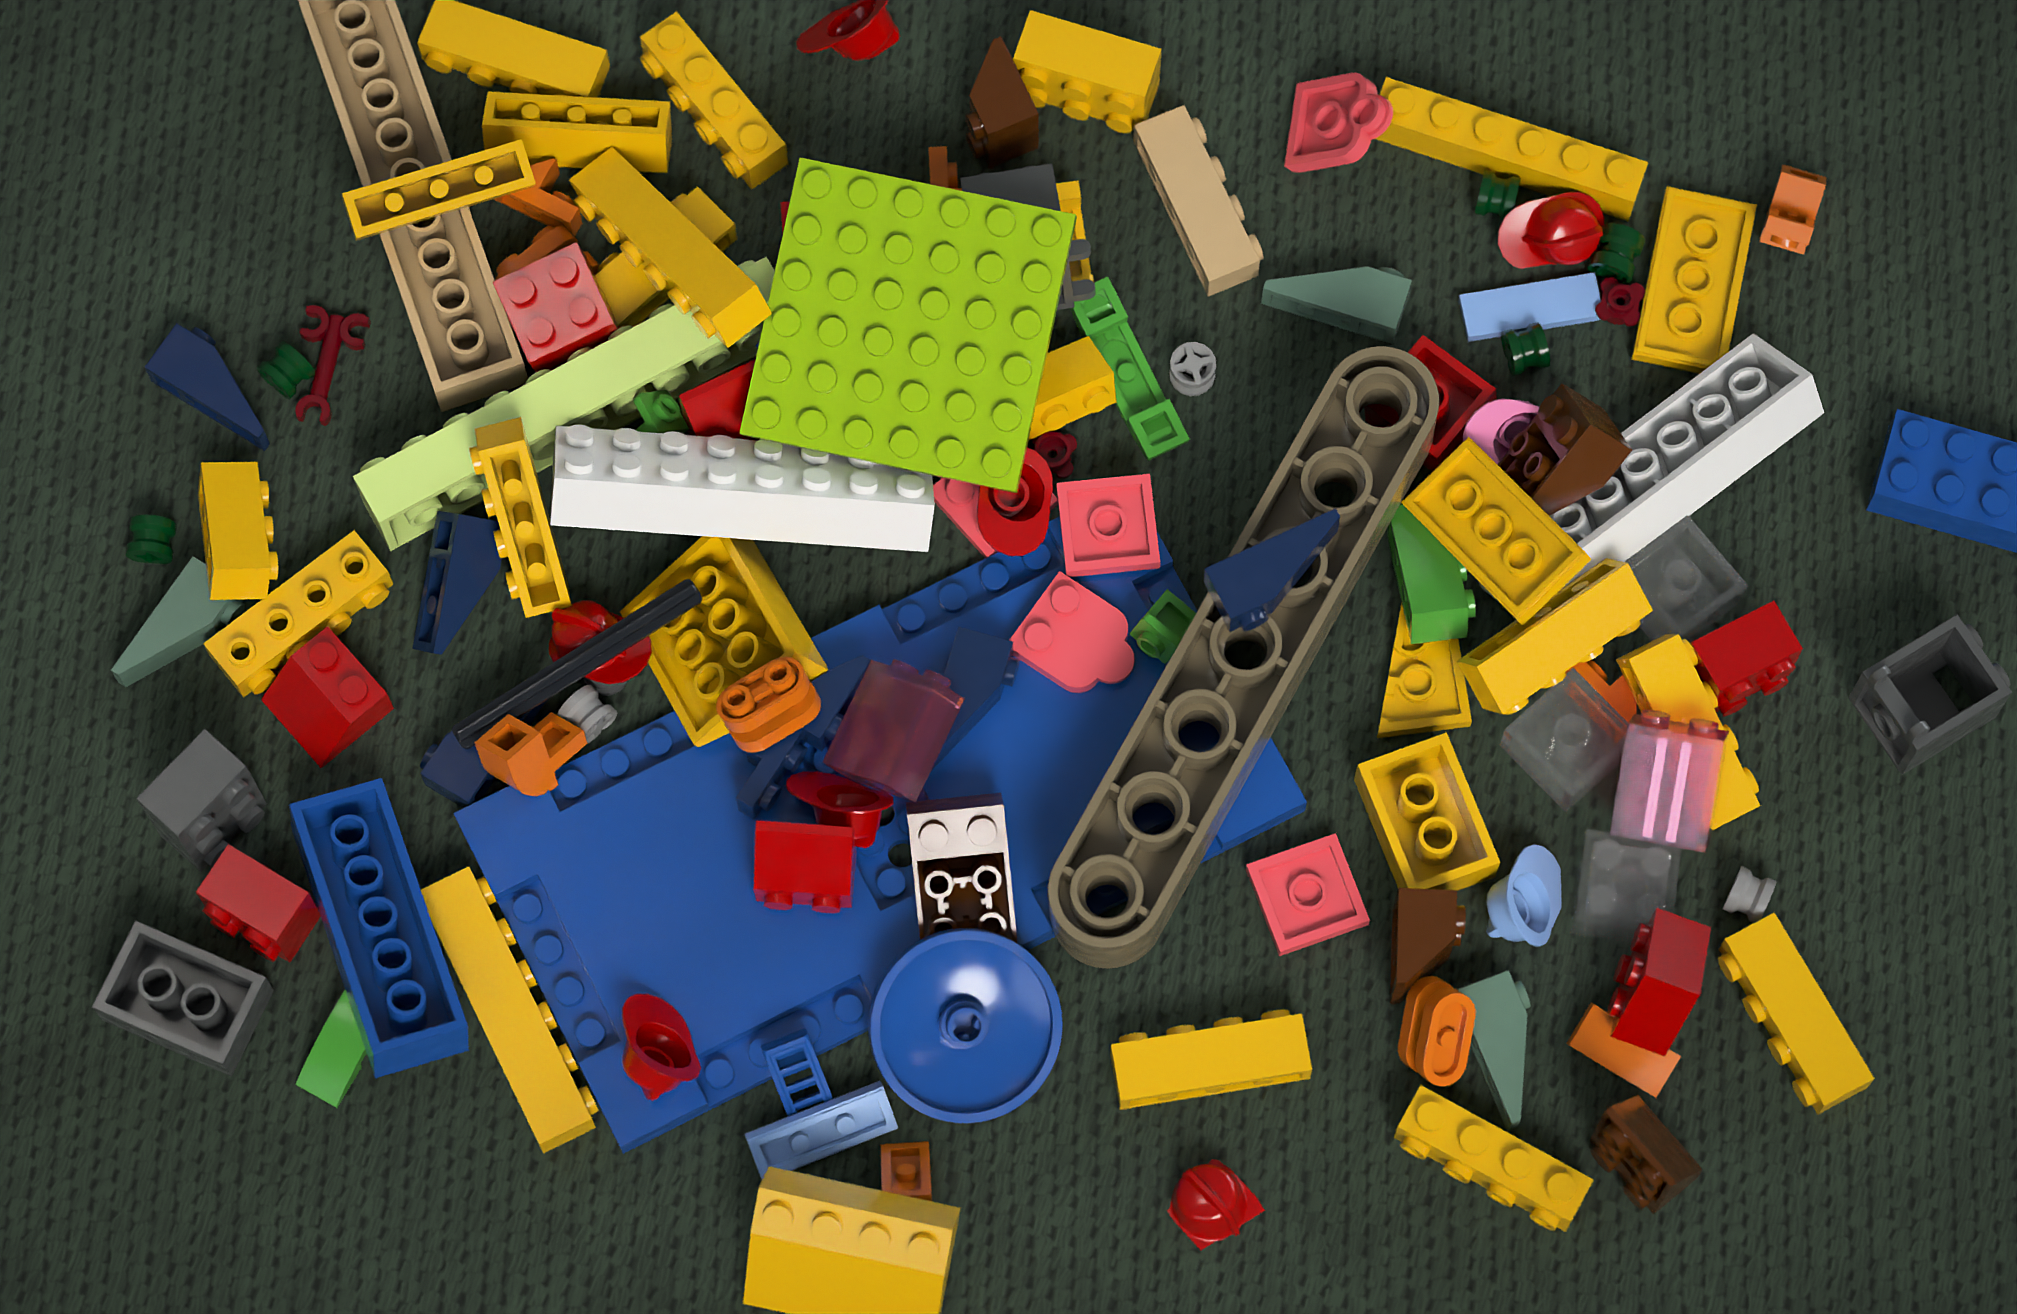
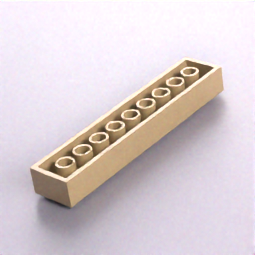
[298,0,528,412]

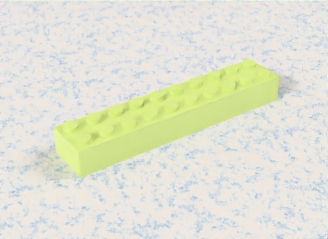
[353,257,775,551]

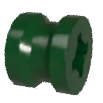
[1475,170,1520,220]
[1501,322,1550,376]
[256,341,316,400]
[125,515,177,564]

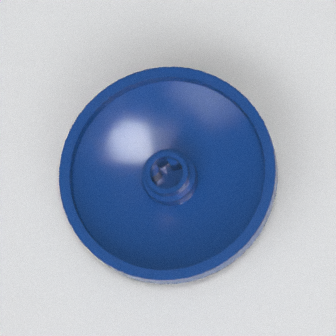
[868,928,1063,1123]

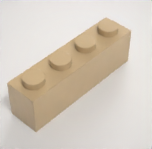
[1133,105,1263,296]

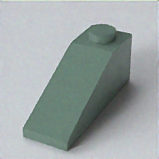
[1261,267,1412,344]
[111,557,245,687]
[1458,970,1530,1132]

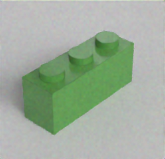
[1387,505,1476,644]

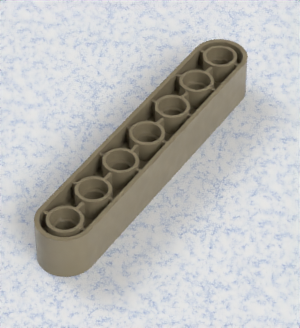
[1048,346,1439,968]

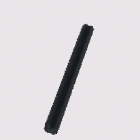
[452,579,702,750]

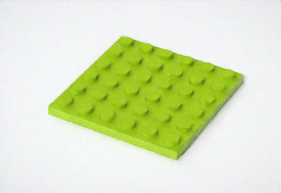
[739,158,1077,493]

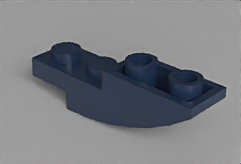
[736,656,875,820]

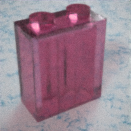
[822,659,965,803]
[1610,710,1729,853]

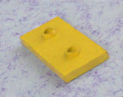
[1632,186,1757,373]
[1401,437,1592,626]

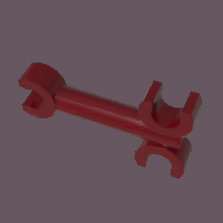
[295,305,371,426]

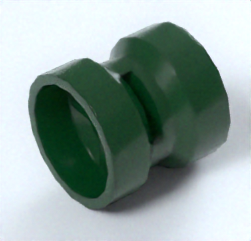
[1587,223,1646,285]

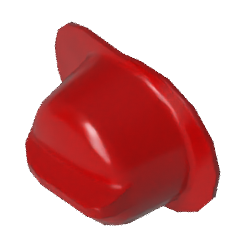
[796,0,900,61]
[1498,191,1604,269]
[977,447,1053,556]
[549,600,652,684]
[786,771,894,848]
[622,994,701,1101]
[1167,1159,1265,1250]

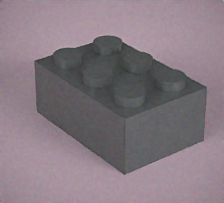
[136,729,267,872]
[92,921,274,1077]

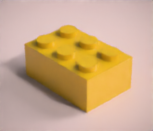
[1013,10,1161,133]
[1354,732,1500,891]

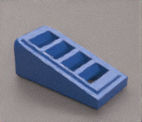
[761,1028,833,1117]

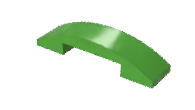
[1070,277,1190,461]
[295,990,367,1108]

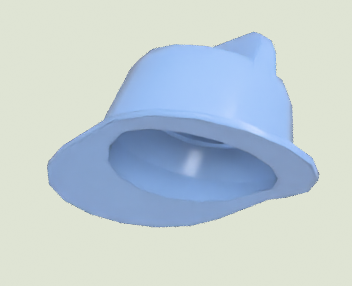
[1486,844,1562,947]

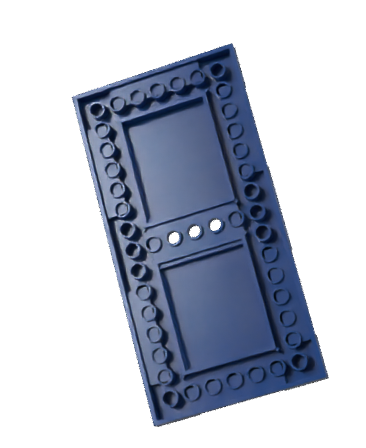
[454,517,1307,1154]

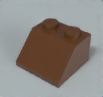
[965,36,1039,168]
[1390,888,1466,1004]

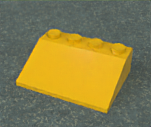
[620,536,829,748]
[743,1166,961,1314]

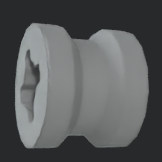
[1169,342,1216,396]
[557,685,617,744]
[1723,866,1777,923]

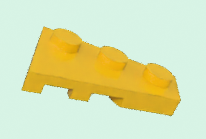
[1377,602,1472,738]

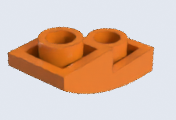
[1566,1002,1681,1098]

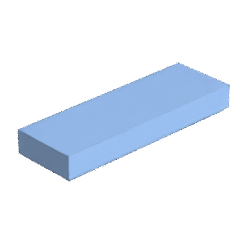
[1458,272,1601,342]
[745,1081,898,1180]

